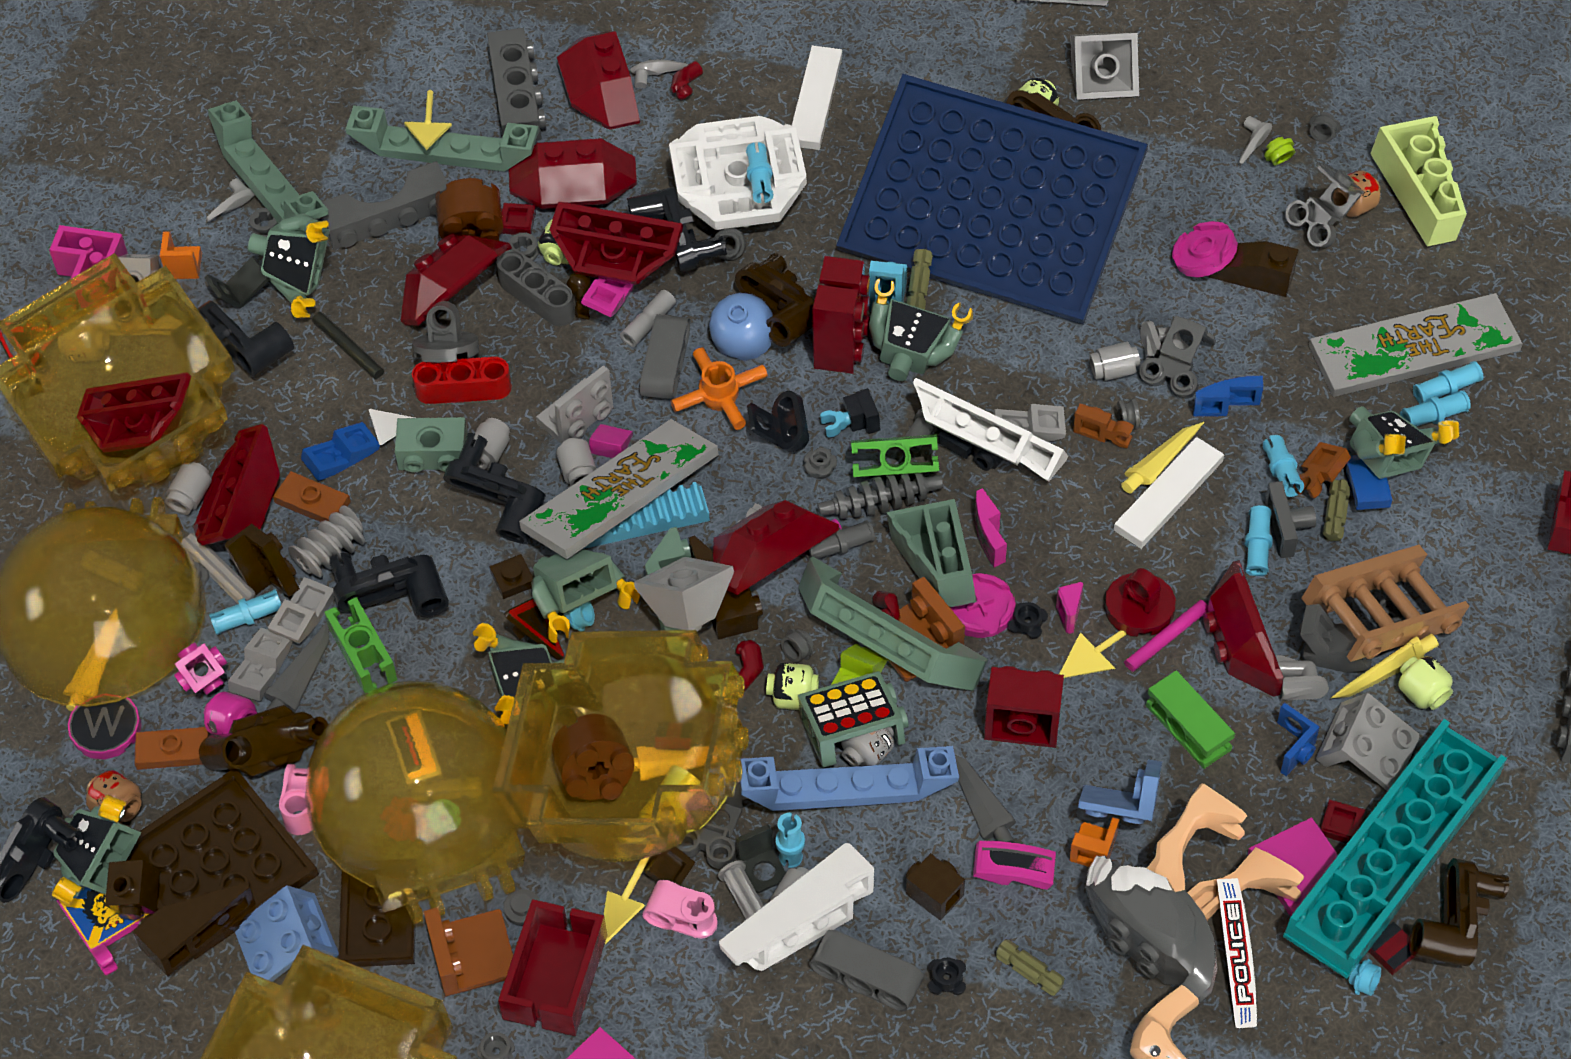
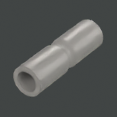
[620,290,676,347]

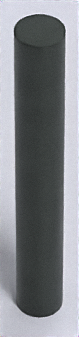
[312,312,384,379]

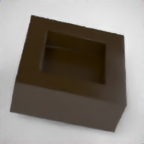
[489,554,533,599]
[643,840,696,886]

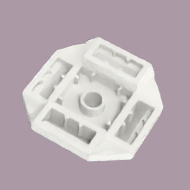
[669,116,807,230]

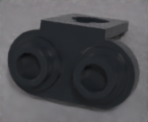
[747,391,809,452]

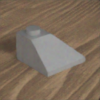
[1070,33,1139,100]
[634,557,734,633]

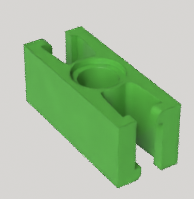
[851,434,939,477]
[324,597,397,695]
[1146,670,1235,769]

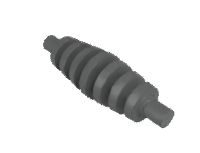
[817,473,943,519]

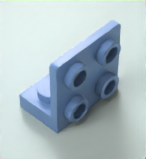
[1078,759,1162,824]
[235,885,339,988]

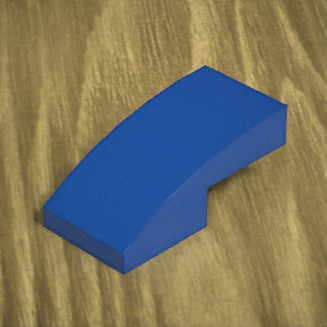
[1193,376,1263,416]
[301,422,380,481]
[1344,455,1392,510]

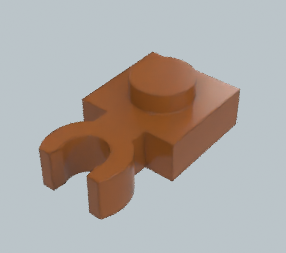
[1073,403,1134,448]
[1293,442,1351,498]

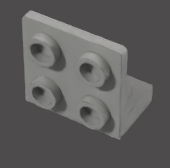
[536,366,613,444]
[1316,693,1420,791]

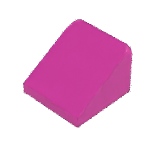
[589,424,633,458]
[1056,582,1083,634]

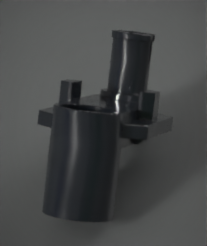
[627,187,727,272]
[172,300,294,376]
[443,433,546,544]
[329,553,449,618]
[0,797,83,903]

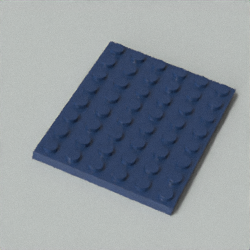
[836,74,1148,325]

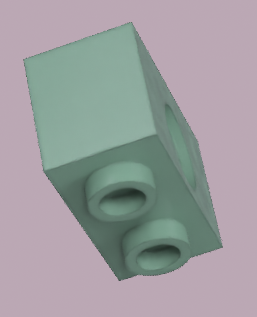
[395,417,468,473]

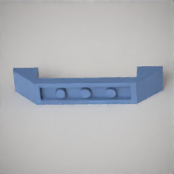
[736,746,959,811]

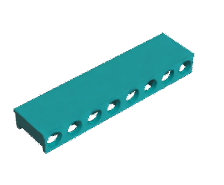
[1283,719,1507,979]

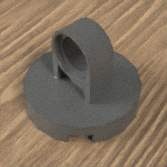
[412,301,479,363]

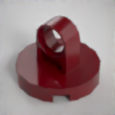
[1105,568,1176,637]

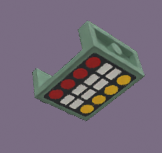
[798,671,909,768]

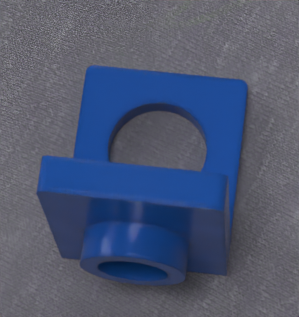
[1277,703,1320,776]

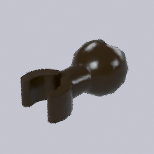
[566,273,592,320]

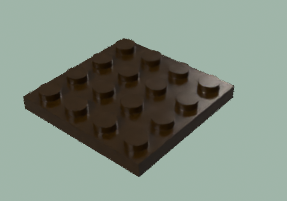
[126,769,319,960]

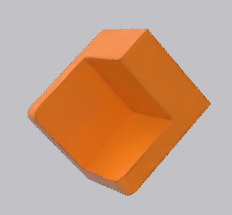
[160,232,202,279]
[1070,817,1120,867]

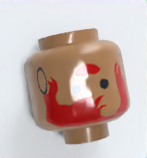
[1333,170,1380,217]
[86,770,141,823]

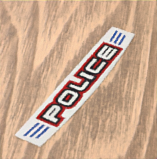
[1217,878,1257,1028]

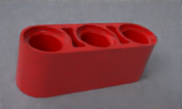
[412,357,512,404]

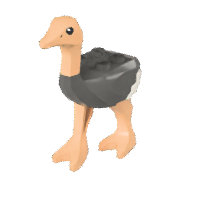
[1085,784,1304,1059]

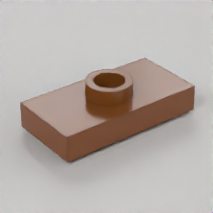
[273,471,351,522]
[135,727,210,770]

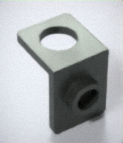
[204,257,270,309]
[736,824,786,894]

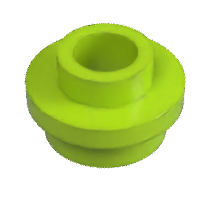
[1264,137,1296,166]

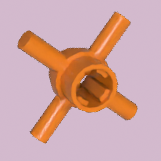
[670,348,768,430]

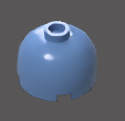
[709,293,773,361]

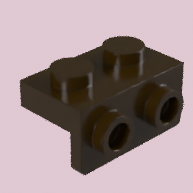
[225,523,300,597]

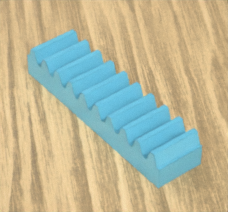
[583,482,710,549]

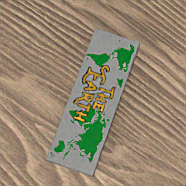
[1309,293,1523,397]
[519,419,719,559]

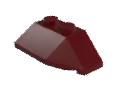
[557,30,640,130]
[509,138,637,209]
[549,201,683,285]
[400,234,512,326]
[76,372,192,453]
[193,424,280,546]
[713,500,839,595]
[1203,560,1284,697]

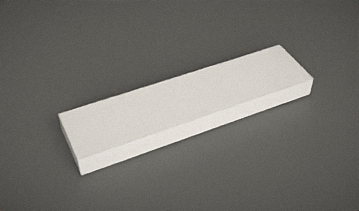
[792,46,842,150]
[1114,437,1224,549]

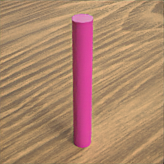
[1124,600,1208,672]

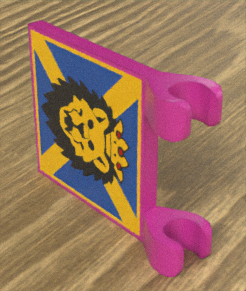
[57,887,154,975]

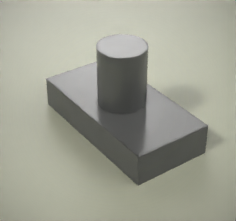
[1265,481,1316,558]

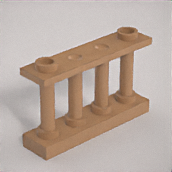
[1301,545,1469,662]

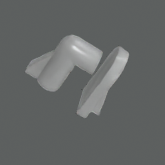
[1140,321,1189,359]
[1276,655,1329,700]

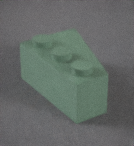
[886,499,976,607]

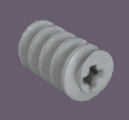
[288,505,366,578]

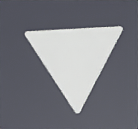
[369,409,415,445]

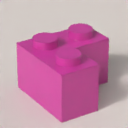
[49,225,128,309]

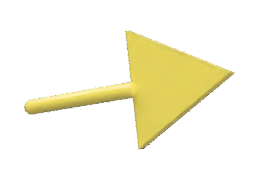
[404,90,452,150]
[1059,631,1127,678]
[604,834,660,944]

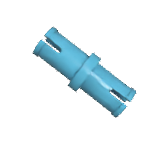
[746,142,774,203]
[1413,361,1484,404]
[1400,391,1471,427]
[1262,435,1304,497]
[1245,505,1273,576]
[209,589,281,635]
[775,812,805,868]

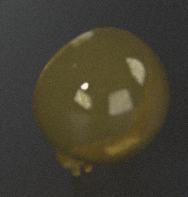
[0,497,205,707]
[305,680,525,924]

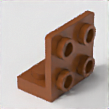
[887,577,965,682]
[423,907,513,997]

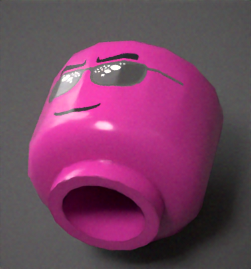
[204,692,257,735]

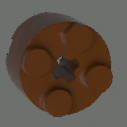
[435,178,503,241]
[552,714,634,800]

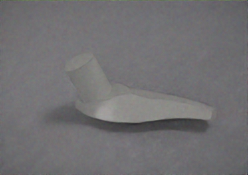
[629,59,688,88]
[1238,116,1272,166]
[206,178,255,222]

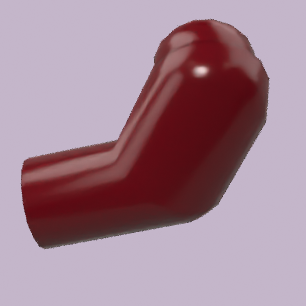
[671,61,703,100]
[873,591,901,621]
[732,640,764,692]

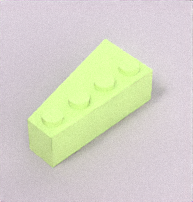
[1371,116,1467,247]

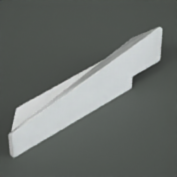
[913,378,1068,481]
[719,843,874,971]

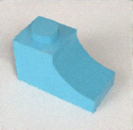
[869,261,907,312]

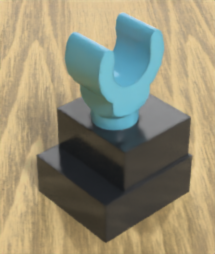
[820,388,881,437]

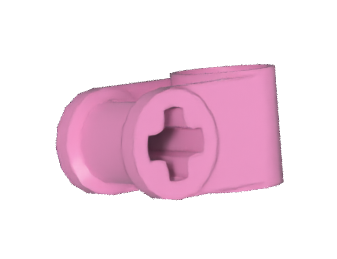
[279,764,327,835]
[642,880,718,939]

